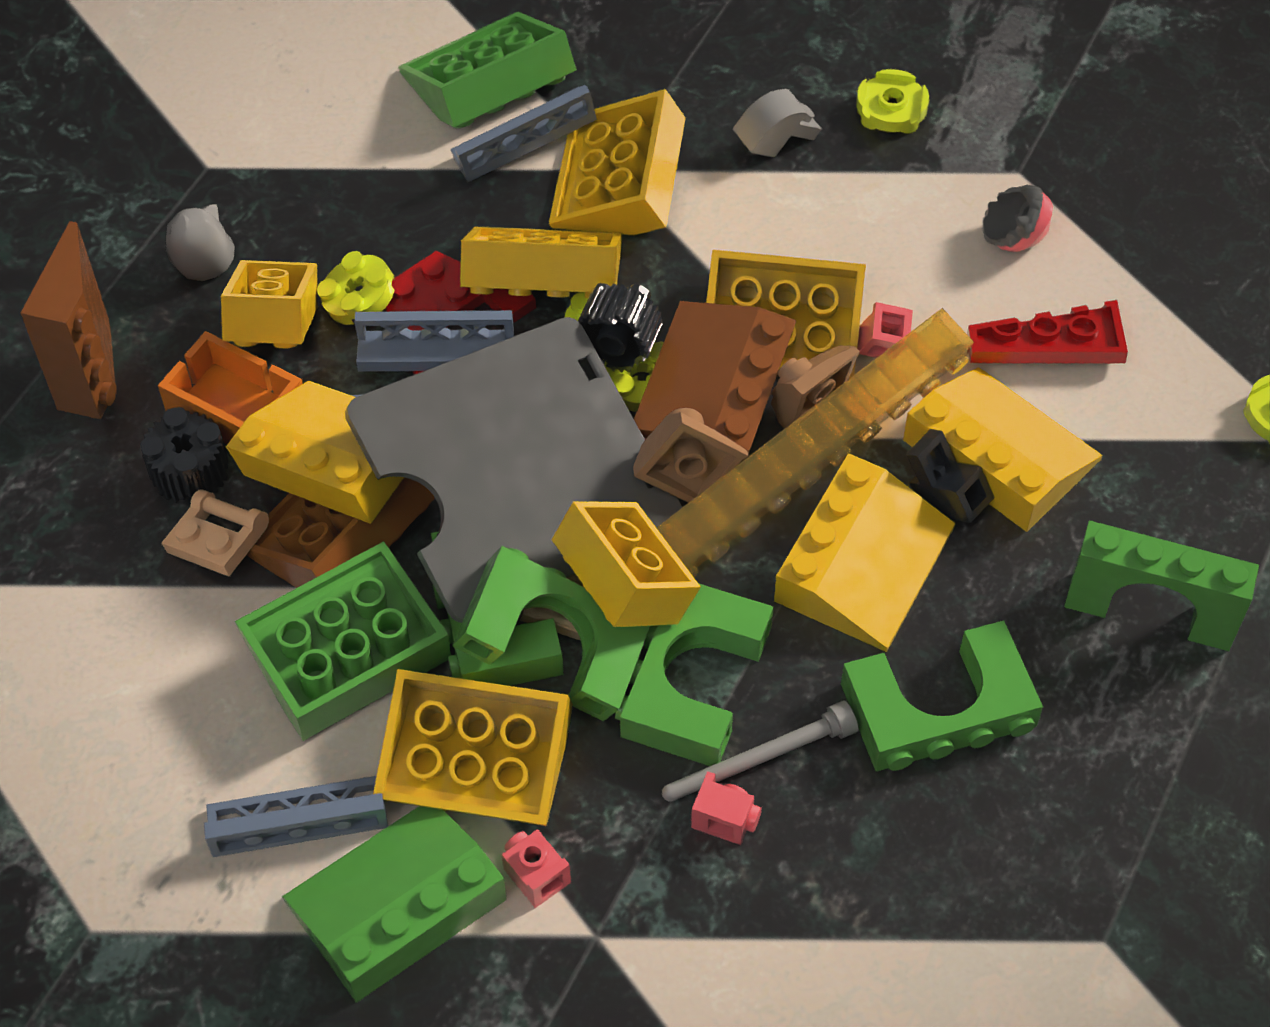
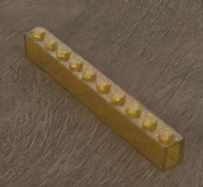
[657,308,974,577]

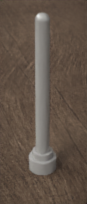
[662,700,858,802]

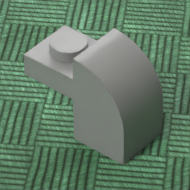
[733,89,822,157]

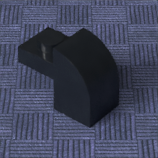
[906,429,995,523]

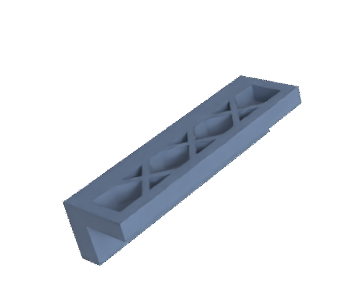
[450,85,597,182]
[355,310,514,372]
[204,776,388,857]

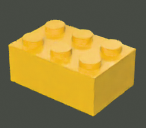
[221,260,318,349]
[551,502,701,627]

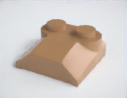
[771,345,860,433]
[633,408,748,508]

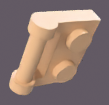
[162,489,269,576]

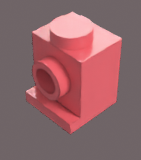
[857,302,913,361]
[691,771,762,845]
[502,829,571,908]

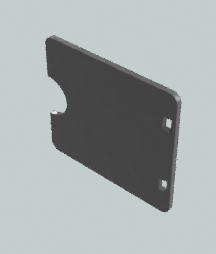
[345,317,684,623]

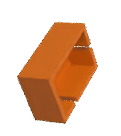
[158,331,303,444]

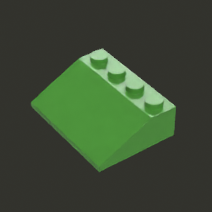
[398,12,576,128]
[235,541,451,741]
[282,806,507,1003]

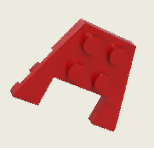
[384,251,536,375]

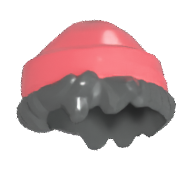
[982,185,1053,252]

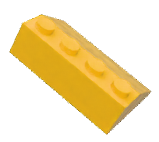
[549,89,685,235]
[460,227,622,298]
[706,249,866,380]
[903,367,1103,532]
[226,381,404,524]
[774,453,955,652]
[373,669,573,826]

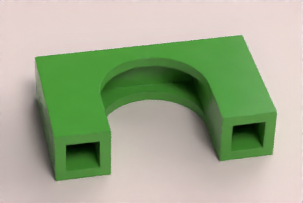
[1064,520,1259,651]
[431,532,564,686]
[452,546,650,721]
[615,583,774,766]
[841,620,1043,771]

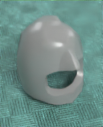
[166,205,235,281]

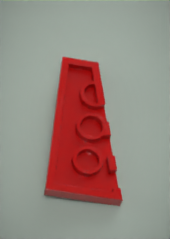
[967,300,1128,364]

